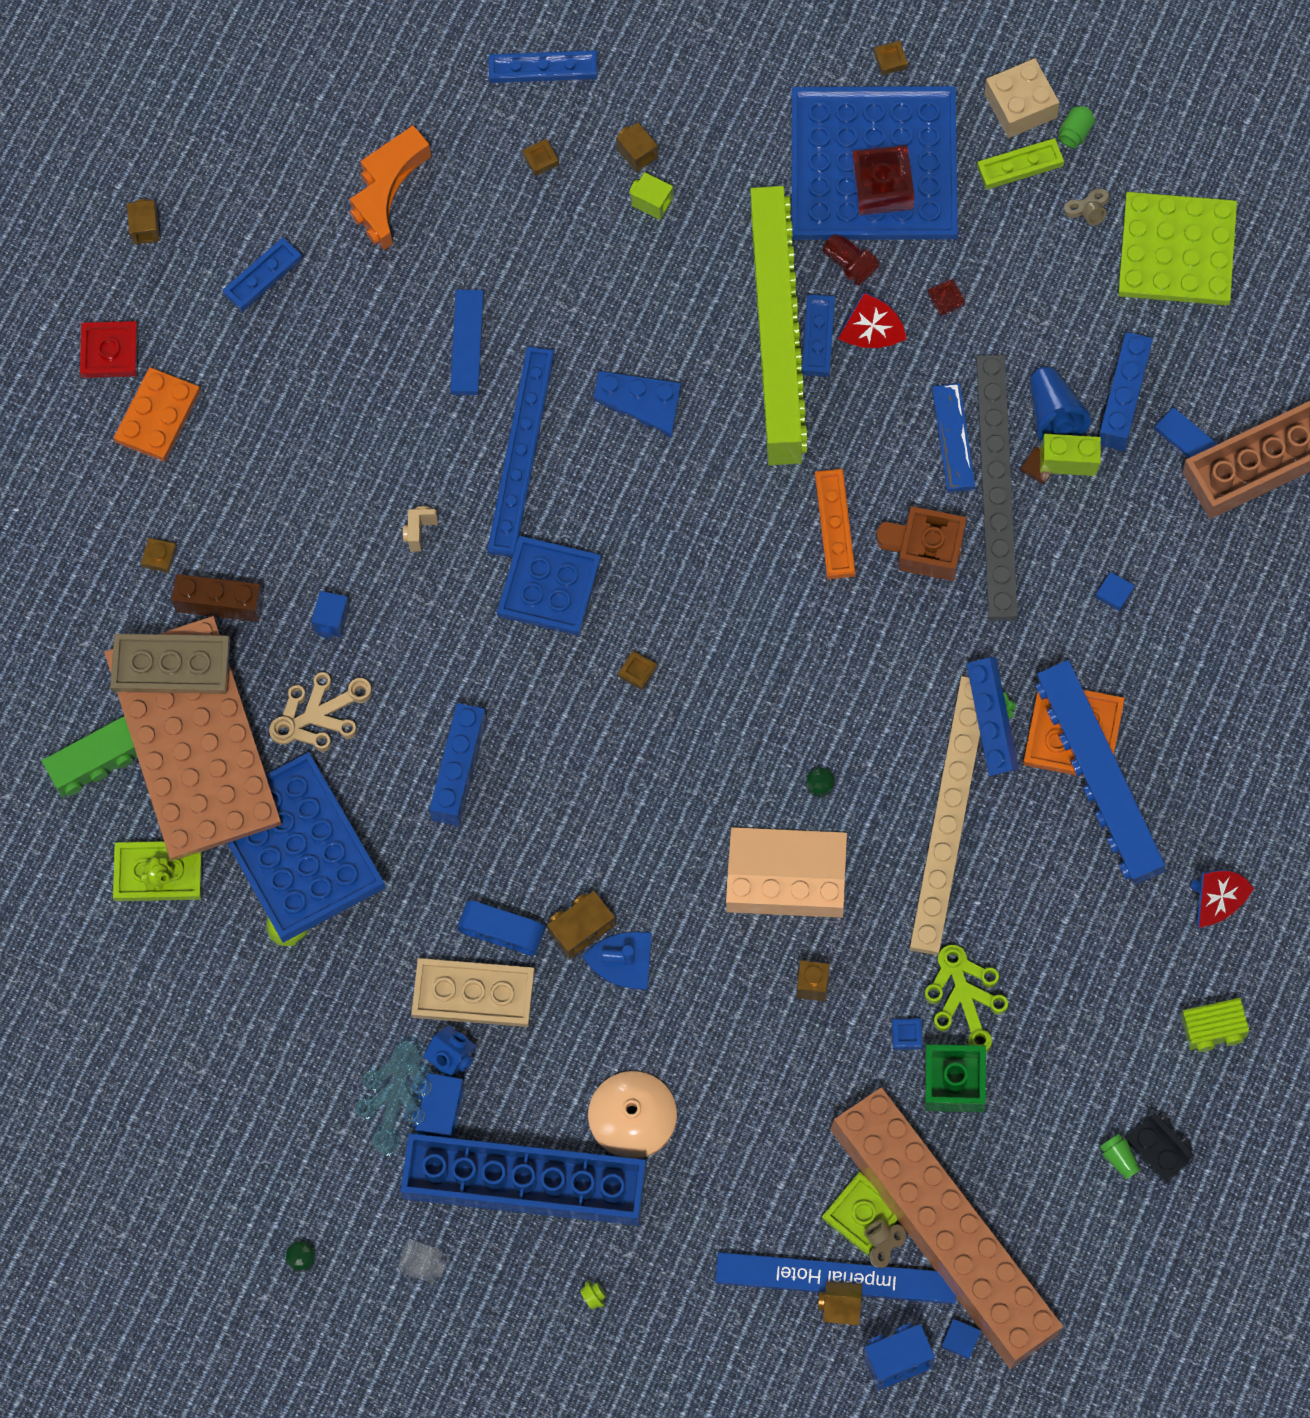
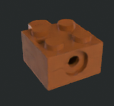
[877,506,967,581]

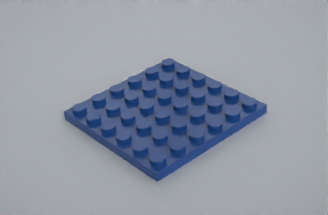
[792,86,958,240]

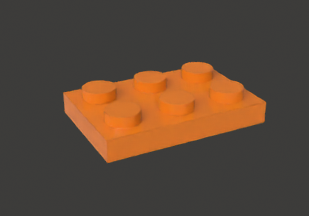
[113,367,201,462]

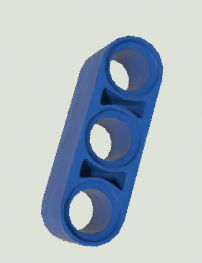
[457,900,546,956]

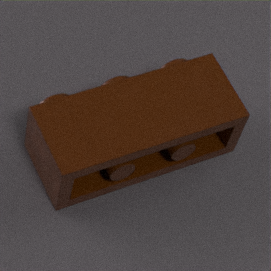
[171,574,264,622]

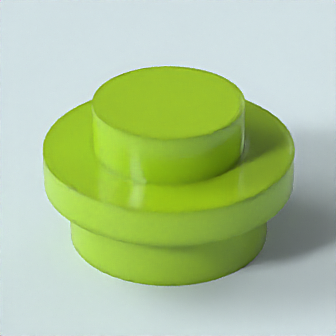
[580,1280,607,1310]

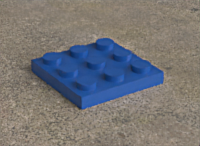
[497,536,602,636]

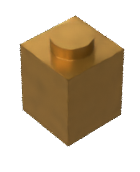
[616,122,658,173]
[126,199,160,245]
[797,960,830,1002]
[818,1281,863,1325]

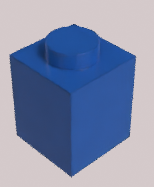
[311,591,350,638]

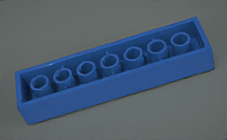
[400,1133,647,1226]

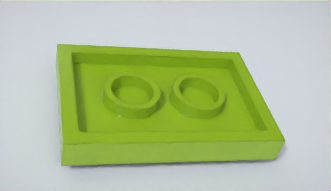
[113,842,203,901]

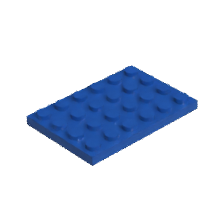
[227,752,386,943]

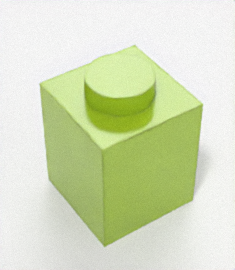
[629,172,674,220]

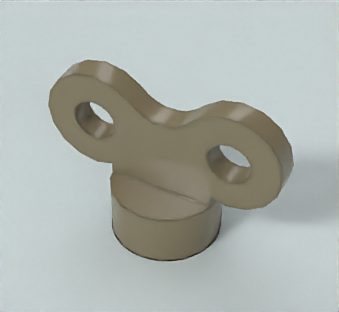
[1064,189,1109,226]
[864,1220,906,1268]

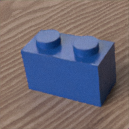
[412,1073,465,1138]

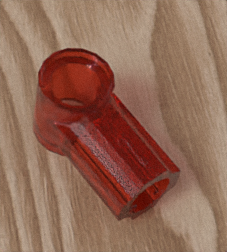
[823,234,880,286]

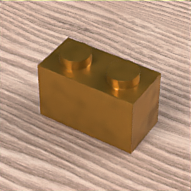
[547,891,616,960]

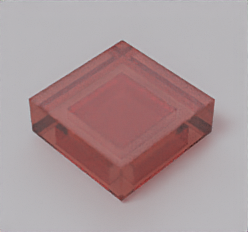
[928,279,965,316]

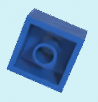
[863,1323,935,1392]

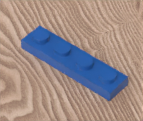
[966,657,1019,776]

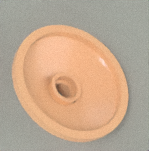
[588,1071,677,1159]

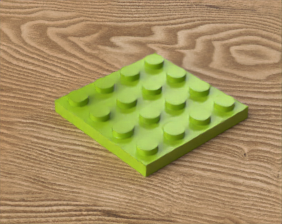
[1118,192,1237,306]

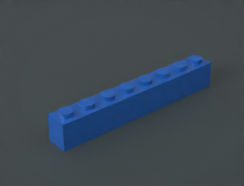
[1035,660,1166,886]

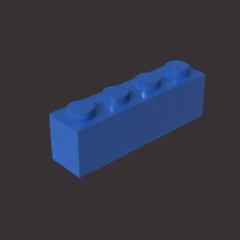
[1099,332,1153,451]
[429,703,487,826]

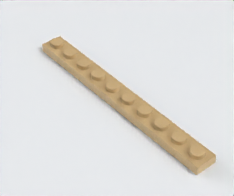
[910,676,980,956]

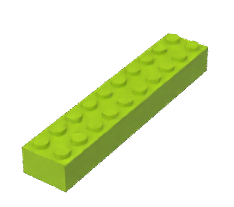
[750,186,807,465]

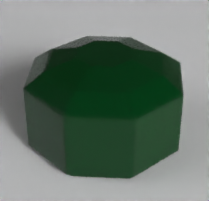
[806,767,835,798]
[286,1242,315,1272]

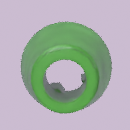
[1100,1134,1141,1179]

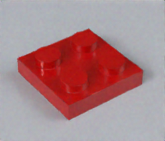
[80,321,138,378]

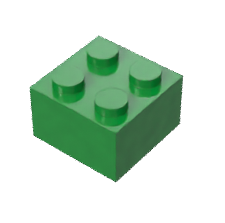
[925,1044,986,1113]

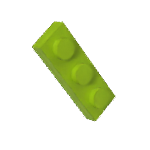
[977,138,1064,190]

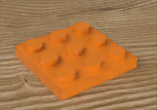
[1023,690,1125,777]

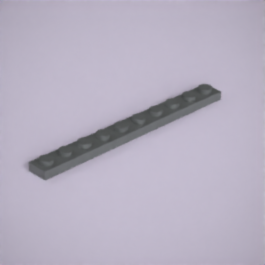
[976,355,1017,621]

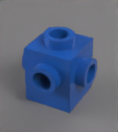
[423,1025,476,1077]

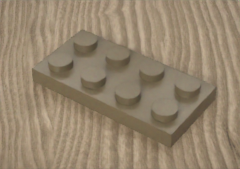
[110,634,230,694]

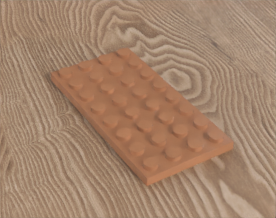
[104,616,282,862]

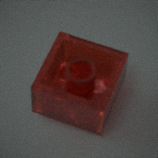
[852,145,914,215]

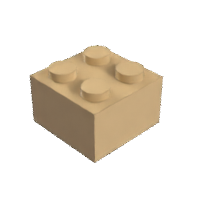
[984,58,1059,138]

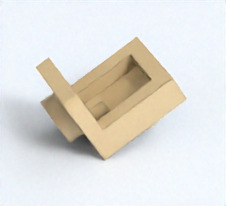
[403,506,438,552]

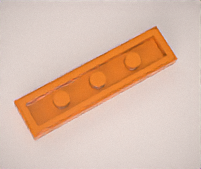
[815,469,855,580]

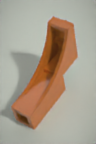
[349,125,431,250]

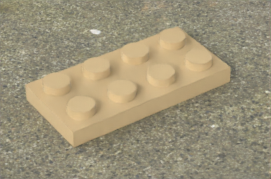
[411,958,535,1027]

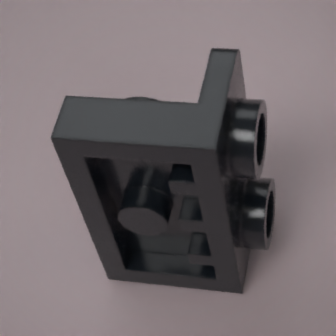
[1126,1111,1194,1185]

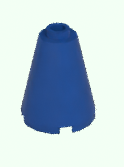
[1030,367,1091,442]

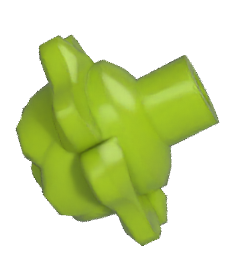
[140,857,173,891]

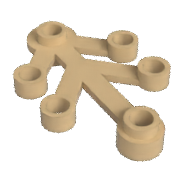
[269,672,372,752]

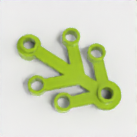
[925,945,1008,1053]

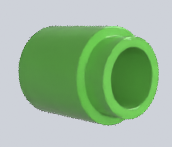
[1058,106,1095,148]

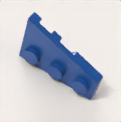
[594,371,681,438]

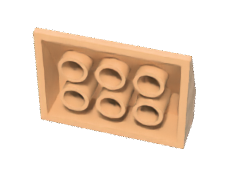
[726,827,847,918]

